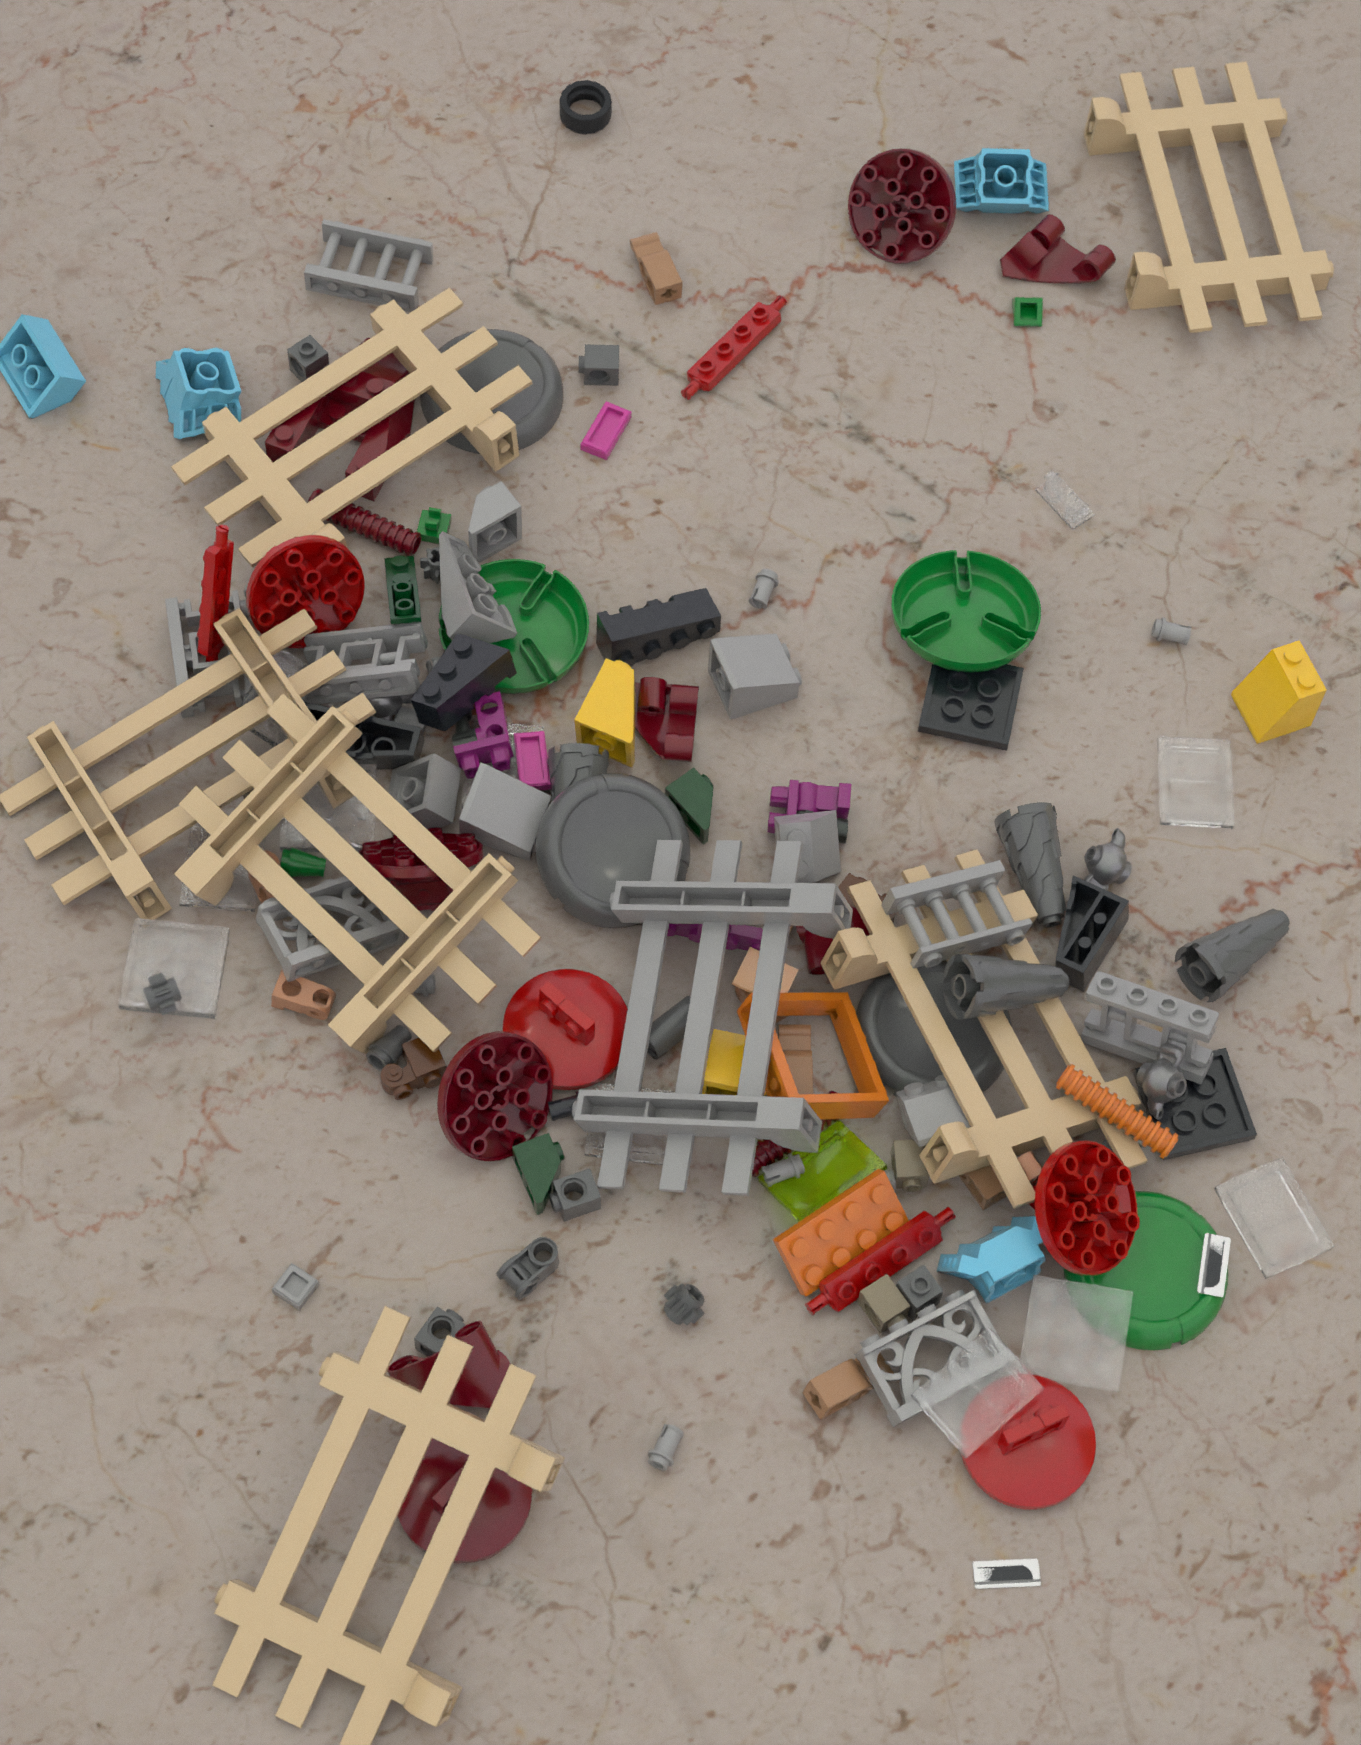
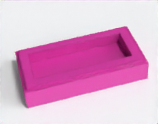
[580,401,632,460]
[514,731,551,791]

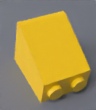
[1231,640,1327,744]
[574,658,636,767]
[702,1029,766,1096]

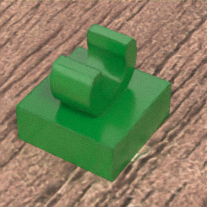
[416,507,452,544]

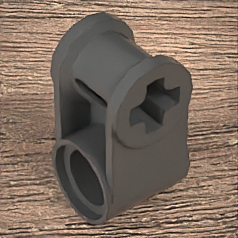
[496,1237,559,1300]

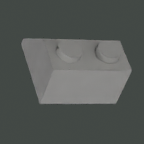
[468,481,522,563]
[389,753,461,829]
[774,810,841,883]
[896,1074,971,1147]

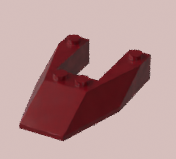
[265,337,415,501]

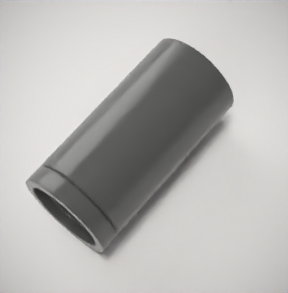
[647,996,691,1059]

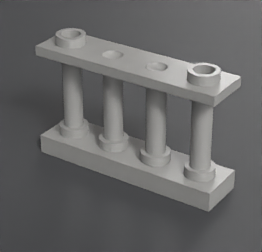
[304,219,433,312]
[881,860,1033,969]

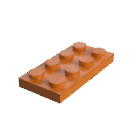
[772,1168,909,1297]

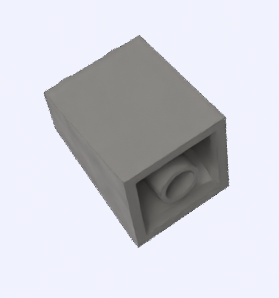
[708,634,802,720]
[459,763,551,861]

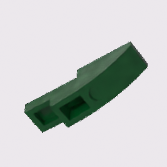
[384,555,421,624]

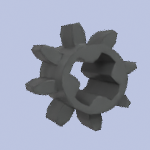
[420,547,441,584]
[143,973,182,1015]
[664,1283,705,1325]

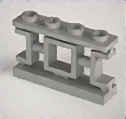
[165,590,258,718]
[301,622,428,704]
[1081,971,1219,1084]

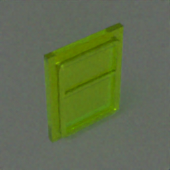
[757,1120,888,1222]

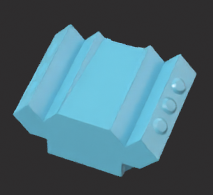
[954,148,1049,214]
[156,347,241,439]
[937,1216,1046,1304]

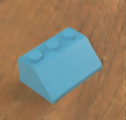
[0,314,86,418]

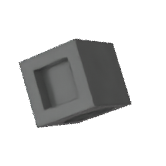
[287,335,329,382]
[578,344,619,386]
[549,1168,601,1222]
[896,1265,943,1321]
[414,1306,465,1357]

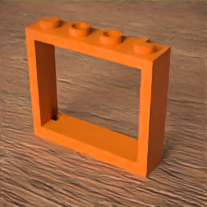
[737,992,889,1119]

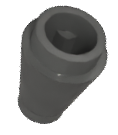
[366,1025,412,1071]

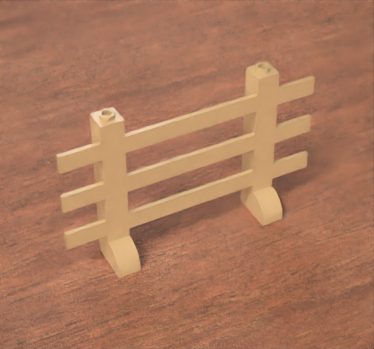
[1084,62,1334,333]
[171,288,532,568]
[0,608,376,925]
[174,693,541,1054]
[821,849,1148,1209]
[212,1306,565,1745]

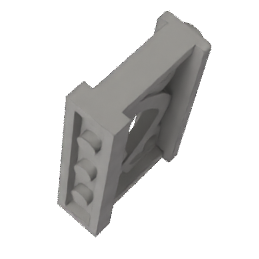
[256,876,405,982]
[854,1289,1015,1427]

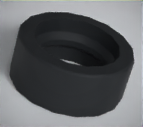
[560,80,612,134]

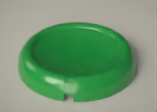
[891,550,1041,672]
[438,559,589,694]
[1064,1191,1229,1350]

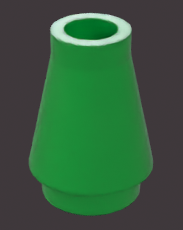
[280,847,326,877]

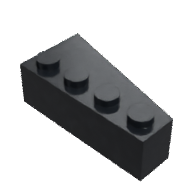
[596,588,721,667]
[304,702,424,770]

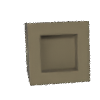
[891,1140,929,1192]
[857,1274,910,1334]

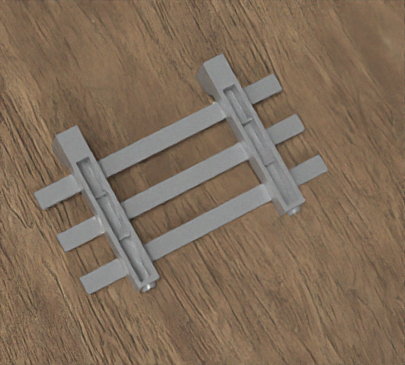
[572,840,853,1196]

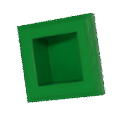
[1012,297,1043,327]

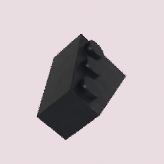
[411,633,517,732]
[1056,875,1129,992]

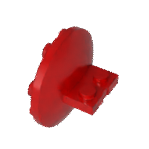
[246,535,365,648]
[503,969,628,1090]
[1029,1141,1140,1275]
[959,1374,1096,1510]

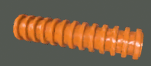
[1056,1064,1178,1159]

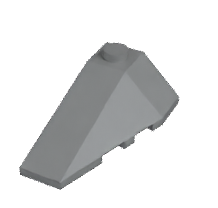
[439,531,517,643]

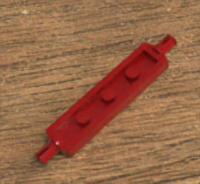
[681,295,787,400]
[197,524,234,662]
[805,1207,956,1315]

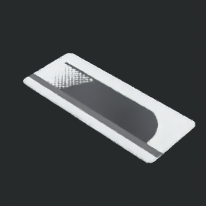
[1197,1233,1231,1297]
[973,1558,1041,1589]

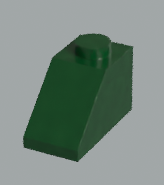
[665,767,714,845]
[512,1133,565,1215]

